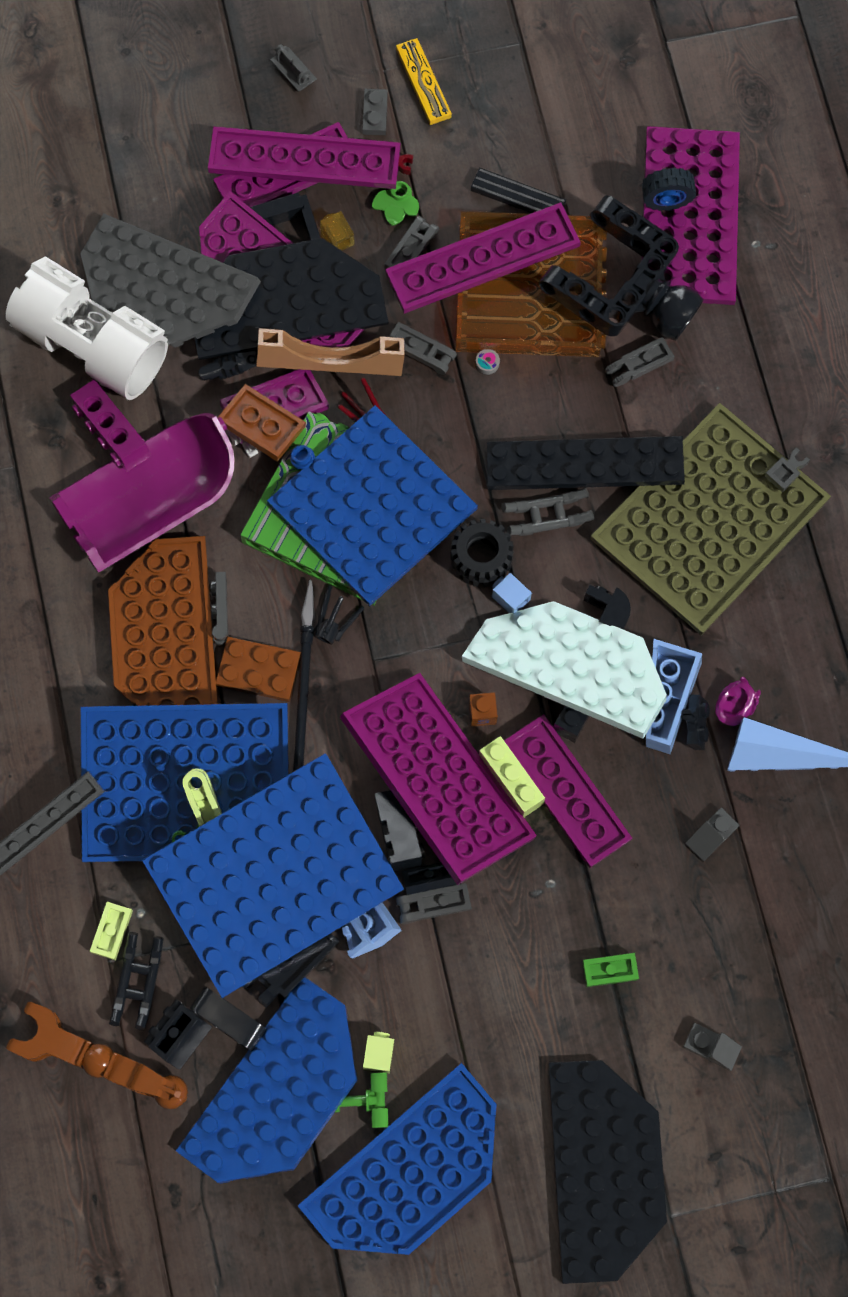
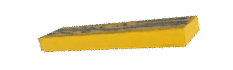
[396,38,452,125]

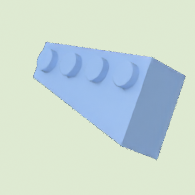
[646,639,702,754]

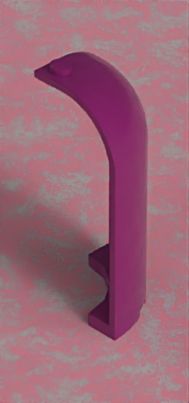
[49,413,235,573]

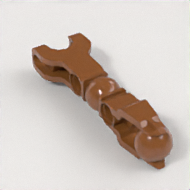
[6,1002,188,1109]

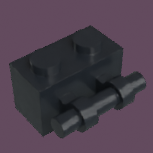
[144,999,212,1070]

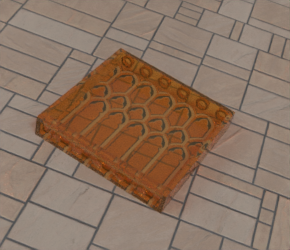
[456,211,607,357]

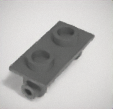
[270,44,317,92]

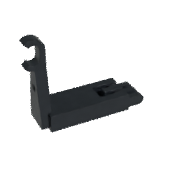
[250,192,320,240]

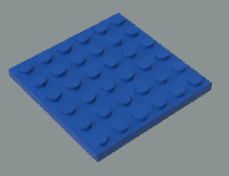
[267,405,478,607]

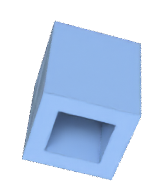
[492,573,532,614]

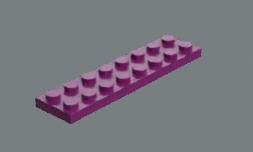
[208,126,401,189]
[385,202,581,314]

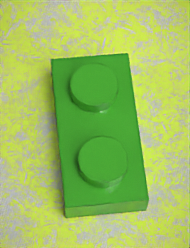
[582,953,639,987]

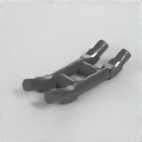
[502,487,594,536]

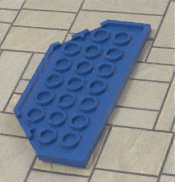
[176,977,357,1184]
[298,1063,496,1255]

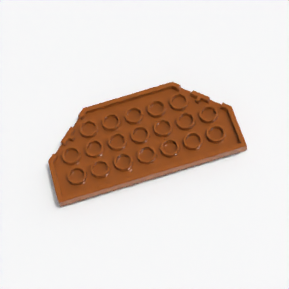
[108,536,217,706]

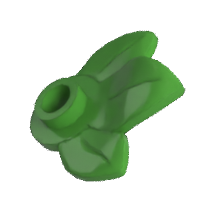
[372,181,419,226]

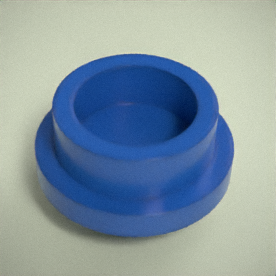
[290,445,315,469]

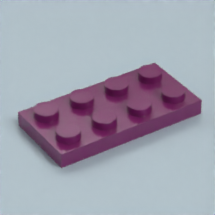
[220,369,329,443]

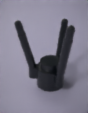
[315,585,364,645]

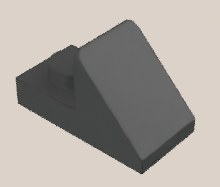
[685,807,740,862]
[683,1023,742,1071]

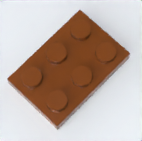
[217,384,306,462]
[216,637,301,702]

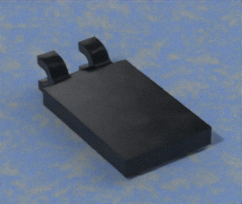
[243,933,339,1008]

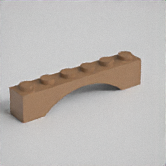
[257,328,405,376]

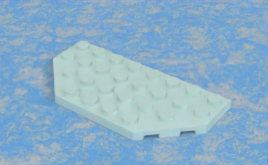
[462,601,666,739]

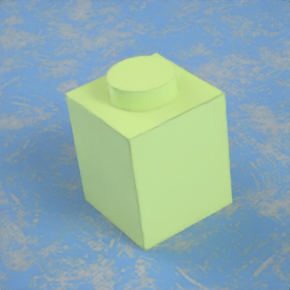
[363,1032,394,1074]

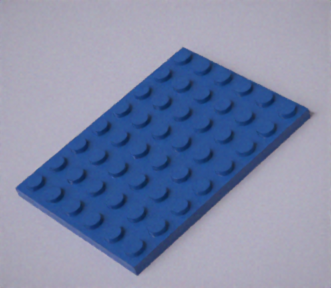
[81,703,289,862]
[142,753,404,998]

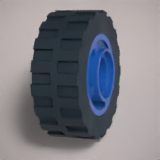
[642,168,696,211]

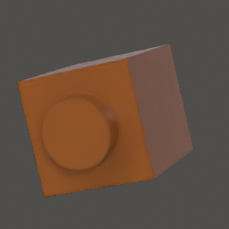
[469,692,498,727]

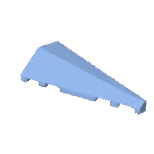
[727,717,848,772]
[342,902,402,958]

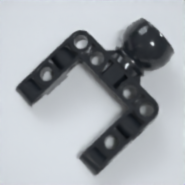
[538,195,704,341]

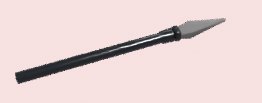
[293,580,315,772]

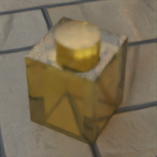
[320,211,354,251]

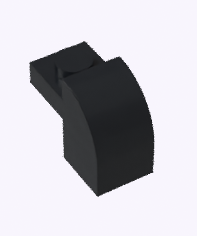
[583,585,631,630]

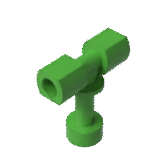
[336,1073,389,1128]

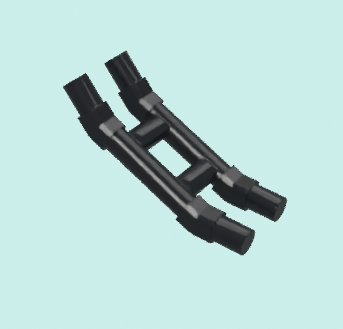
[109,932,164,1031]

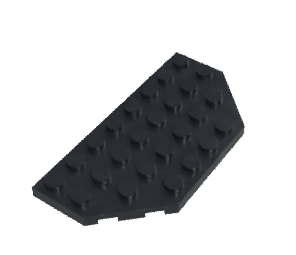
[195,238,389,360]
[548,1060,667,1284]

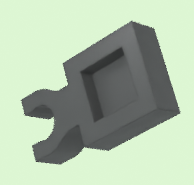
[765,447,810,493]

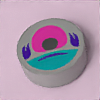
[476,349,500,375]

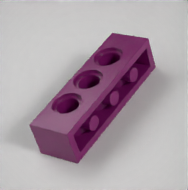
[70,379,152,472]

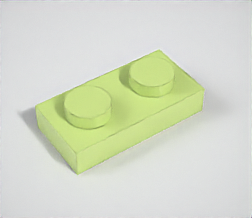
[90,902,133,961]

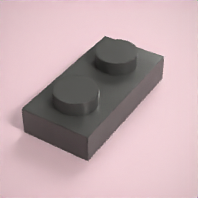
[363,89,388,135]

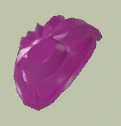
[715,677,761,726]

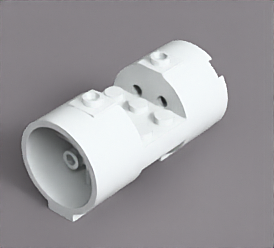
[6,256,168,400]

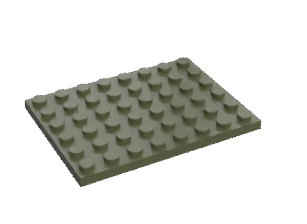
[590,403,831,636]

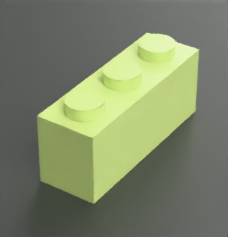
[479,736,545,817]

